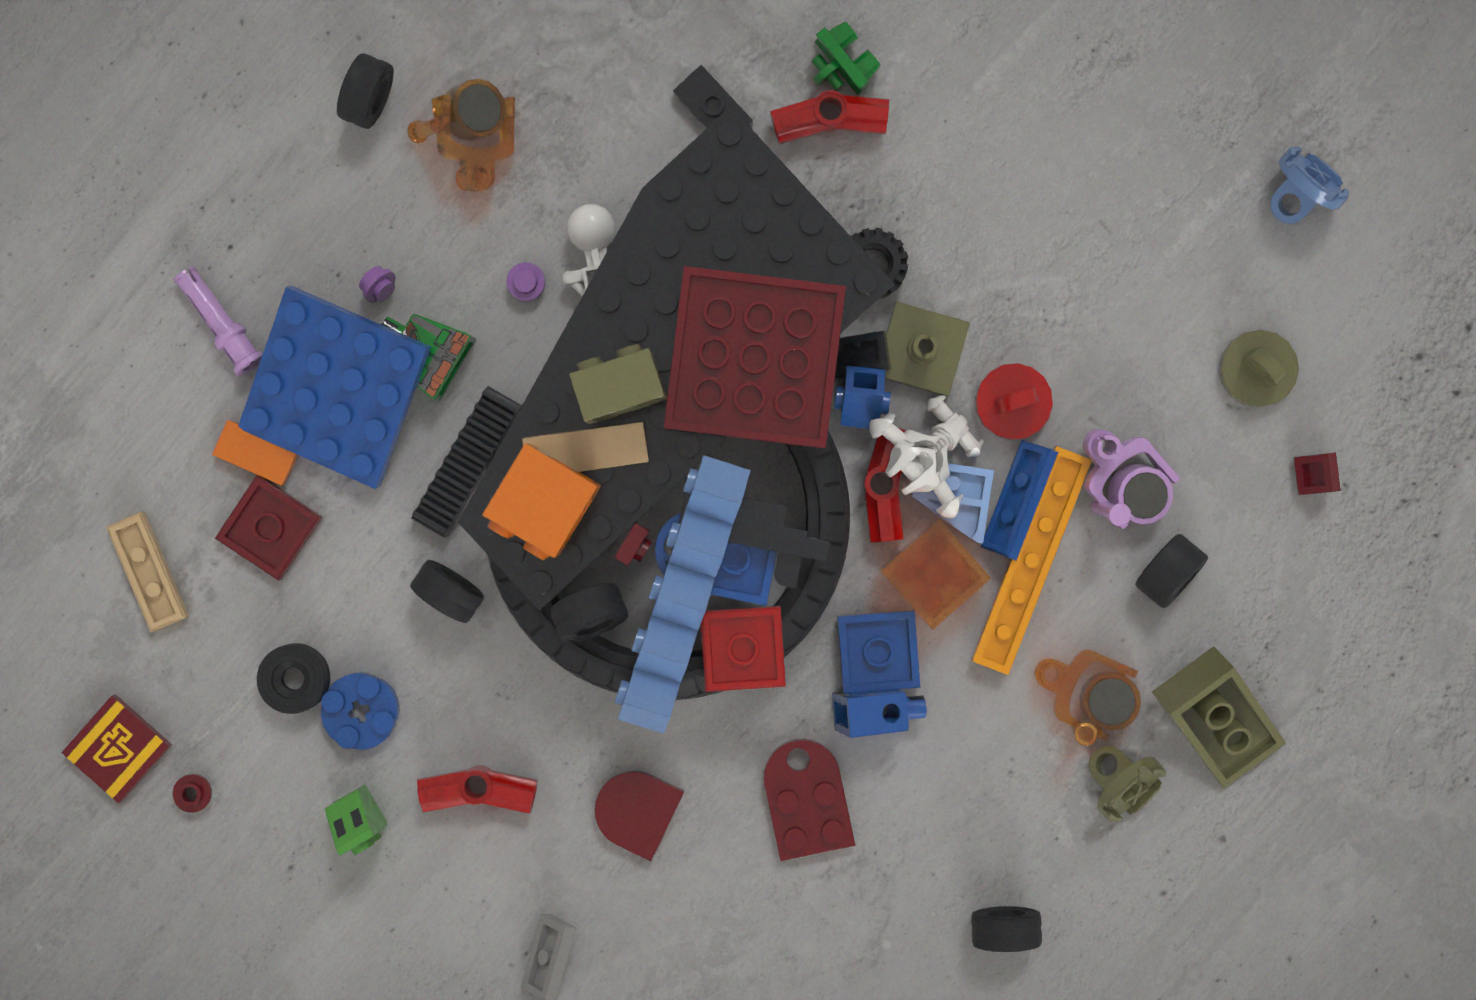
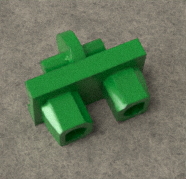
[812,21,880,96]

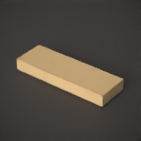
[522,421,649,472]
[106,512,189,632]

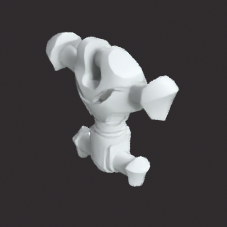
[869,395,984,518]

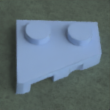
[911,463,994,543]

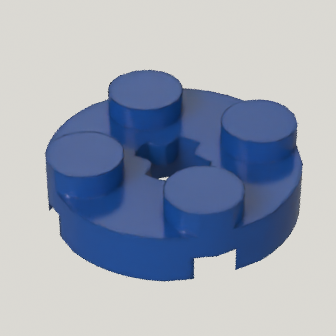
[321,672,400,750]

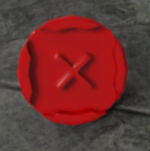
[975,363,1053,440]

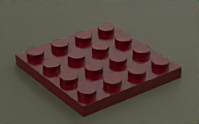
[664,266,846,449]

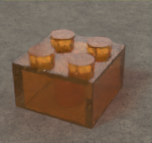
[878,519,991,630]

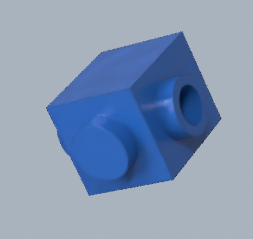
[834,366,891,429]

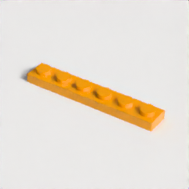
[971,446,1092,675]

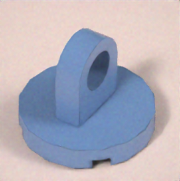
[1270,147,1349,224]

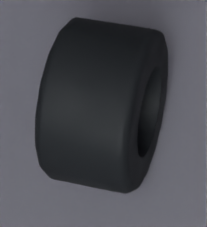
[1135,534,1208,608]

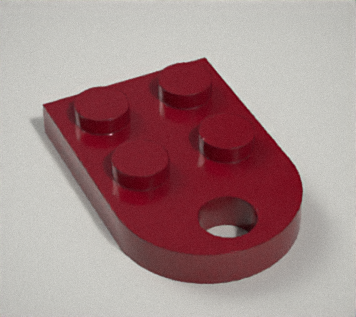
[764,739,856,861]

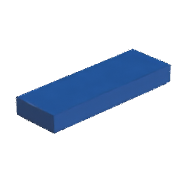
[980,440,1058,561]

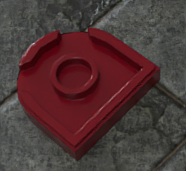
[595,770,685,861]

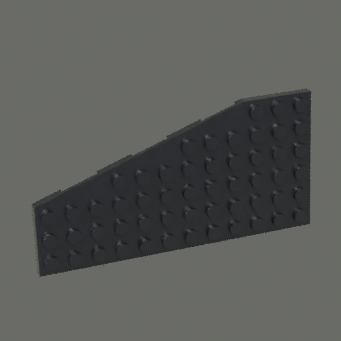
[458,106,894,611]

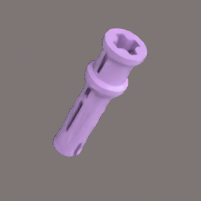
[174,266,263,376]

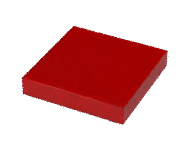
[701,606,786,692]

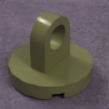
[1220,330,1299,407]
[1089,745,1166,822]

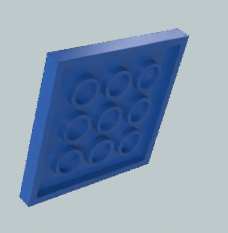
[238,285,431,489]

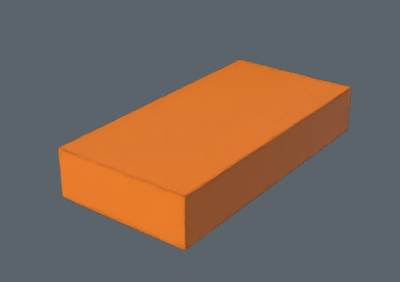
[212,420,298,486]

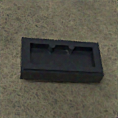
[673,65,753,129]
[835,330,891,379]

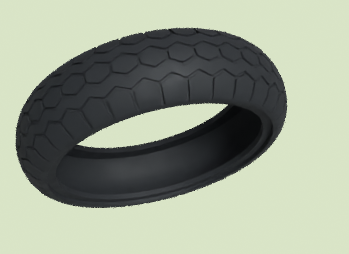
[488,404,850,700]

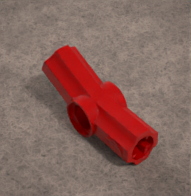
[770,90,889,145]
[863,428,906,543]
[417,765,538,814]

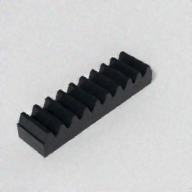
[411,386,521,538]

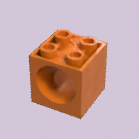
[482,443,602,560]

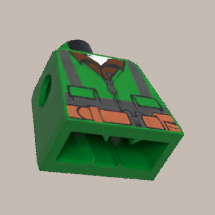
[381,313,476,401]

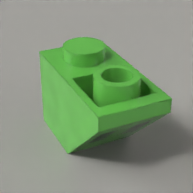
[325,784,388,856]

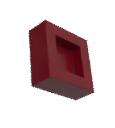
[1294,452,1341,495]
[614,522,652,566]

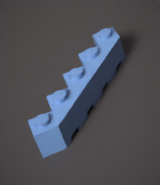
[615,455,751,734]

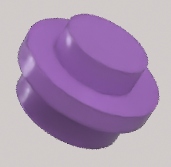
[507,262,545,301]
[359,266,396,303]

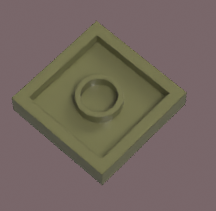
[885,301,970,397]

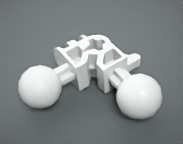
[563,204,615,298]

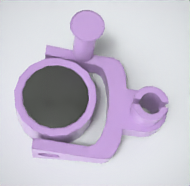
[1083,429,1181,529]

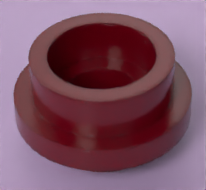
[172,774,212,813]

